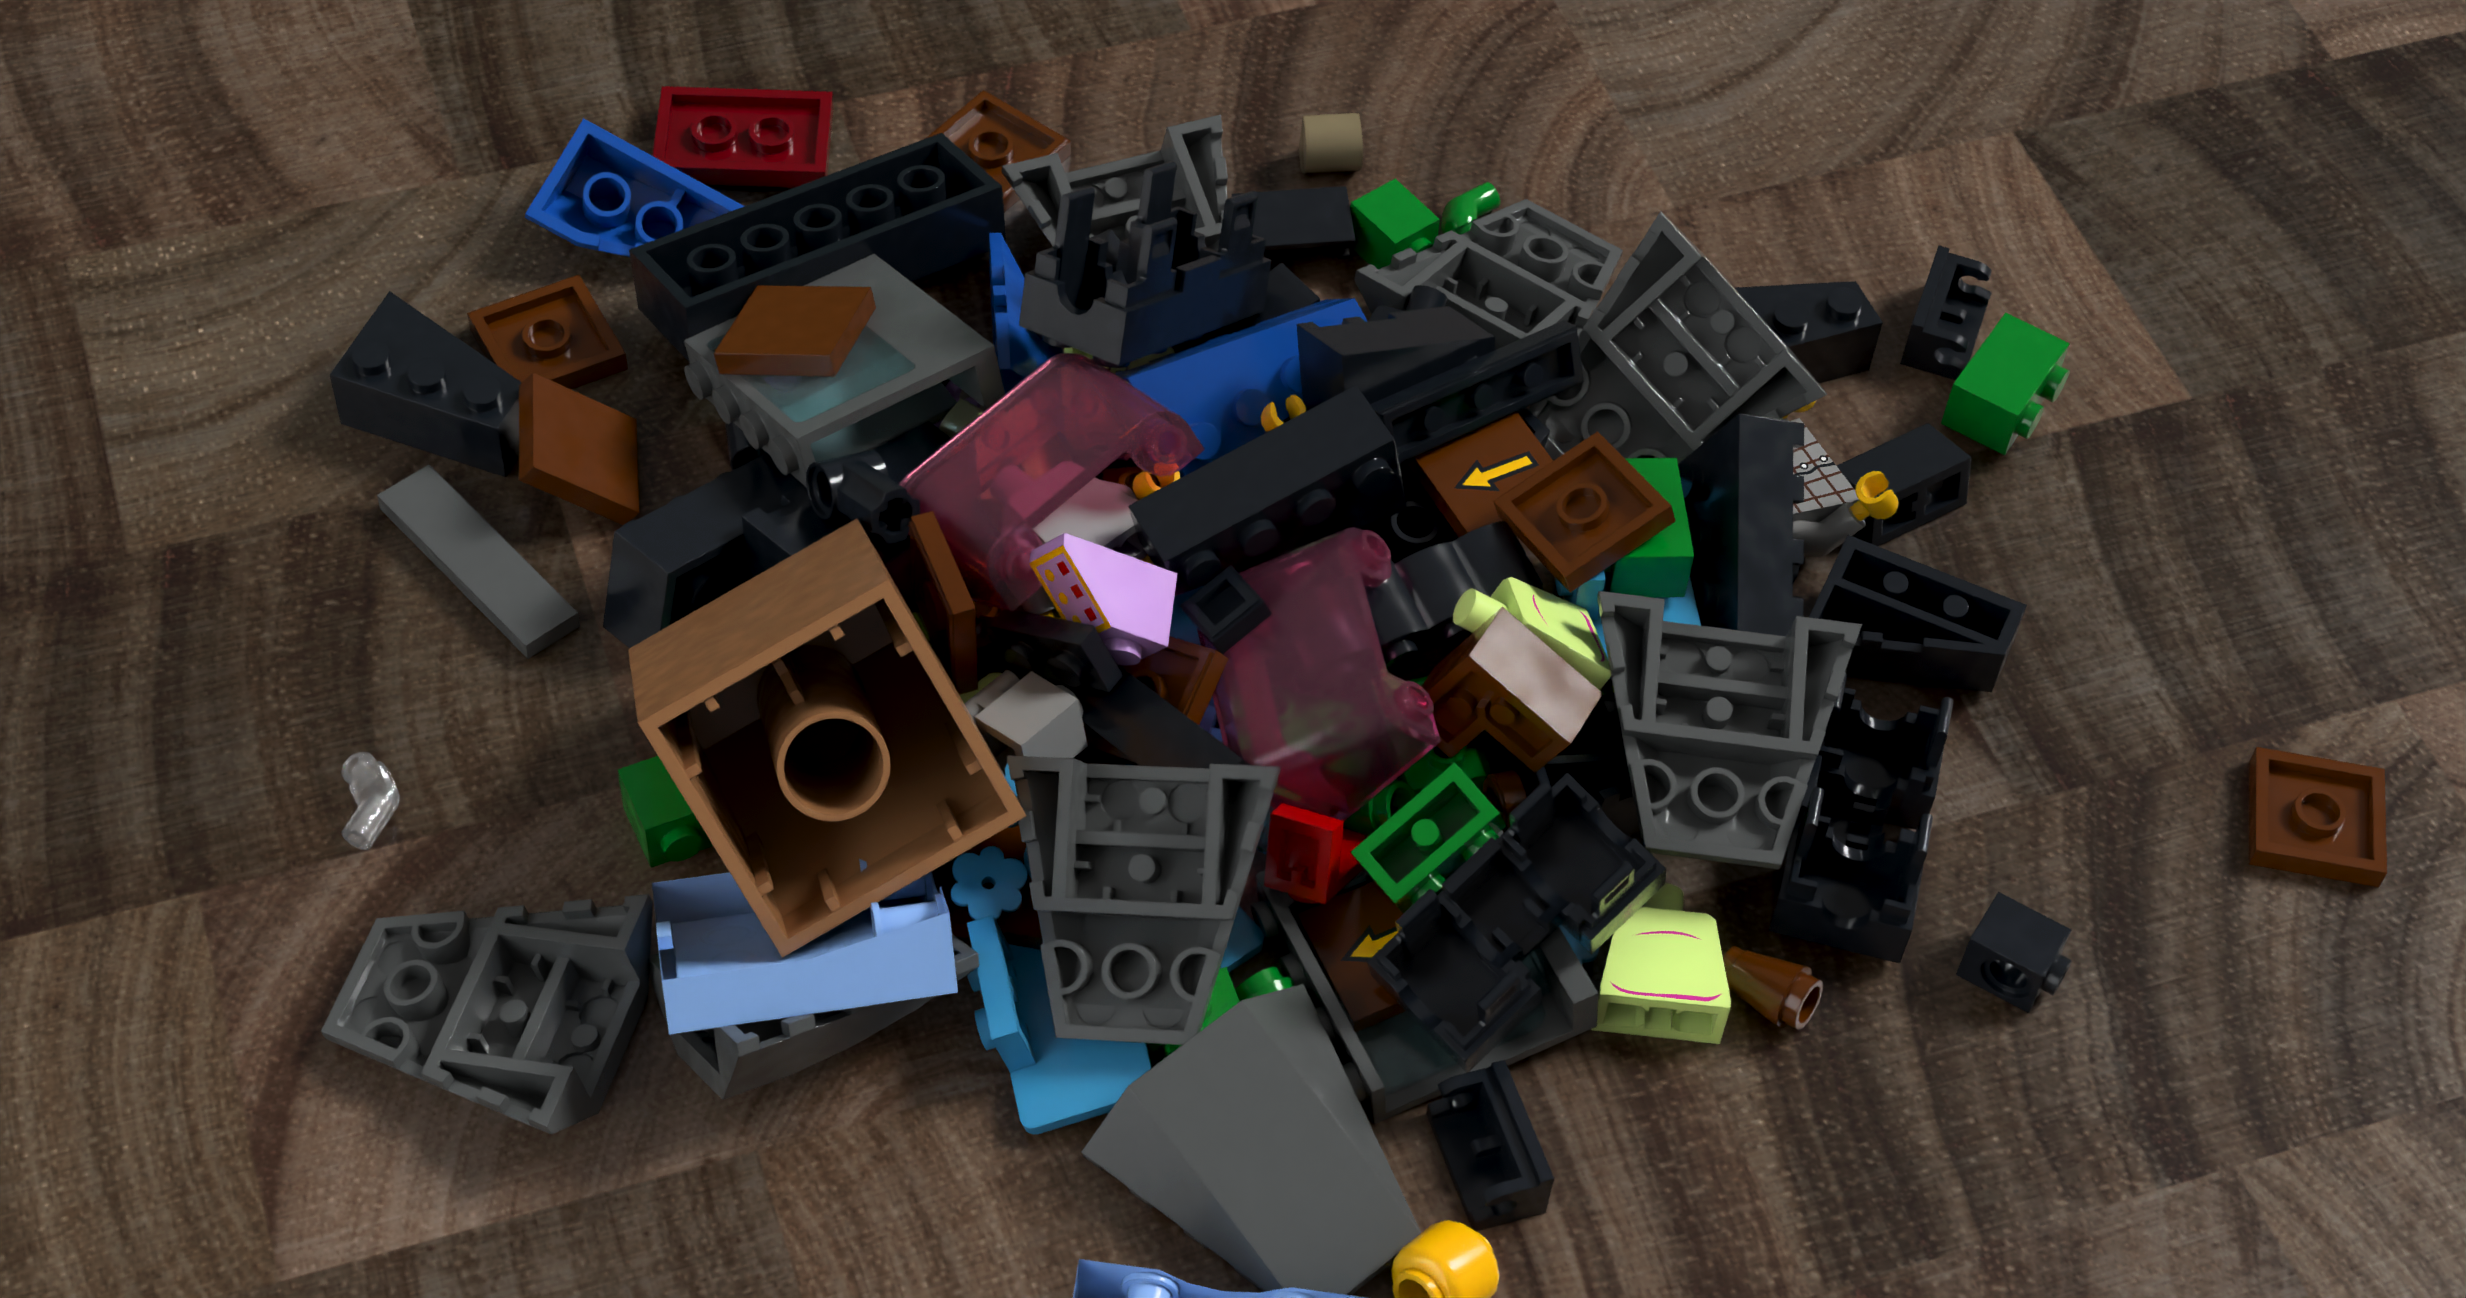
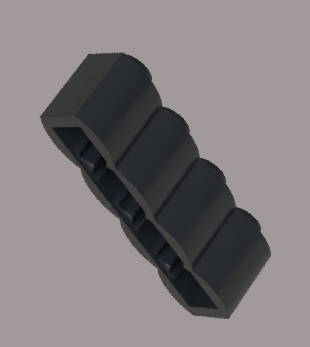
[1273,521,1543,695]

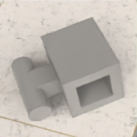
[964,670,1088,775]

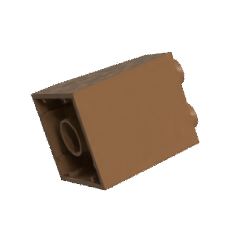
[628,518,1027,958]

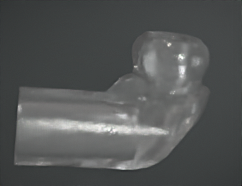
[341,752,400,850]

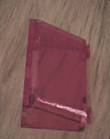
[899,353,1205,612]
[1197,527,1441,821]

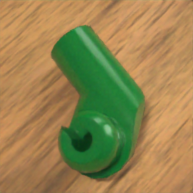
[1441,182,1500,235]

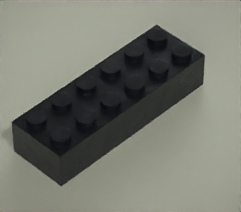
[629,133,1006,363]

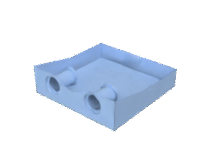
[652,859,958,1035]

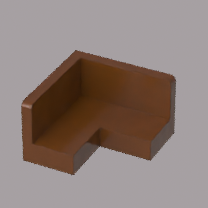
[1401,606,1601,773]

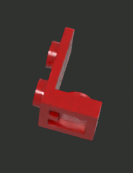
[1264,803,1368,904]

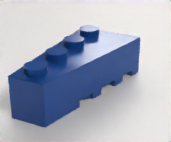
[1102,298,1367,478]

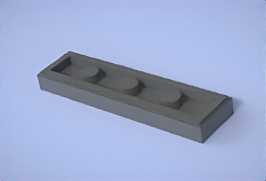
[377,465,580,659]

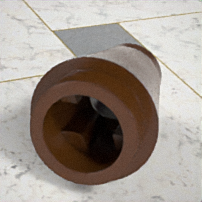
[1723,946,1823,1030]

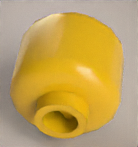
[1391,1220,1499,1298]

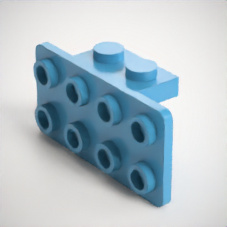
[967,915,1153,1135]

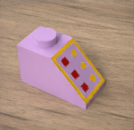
[1029,533,1177,665]

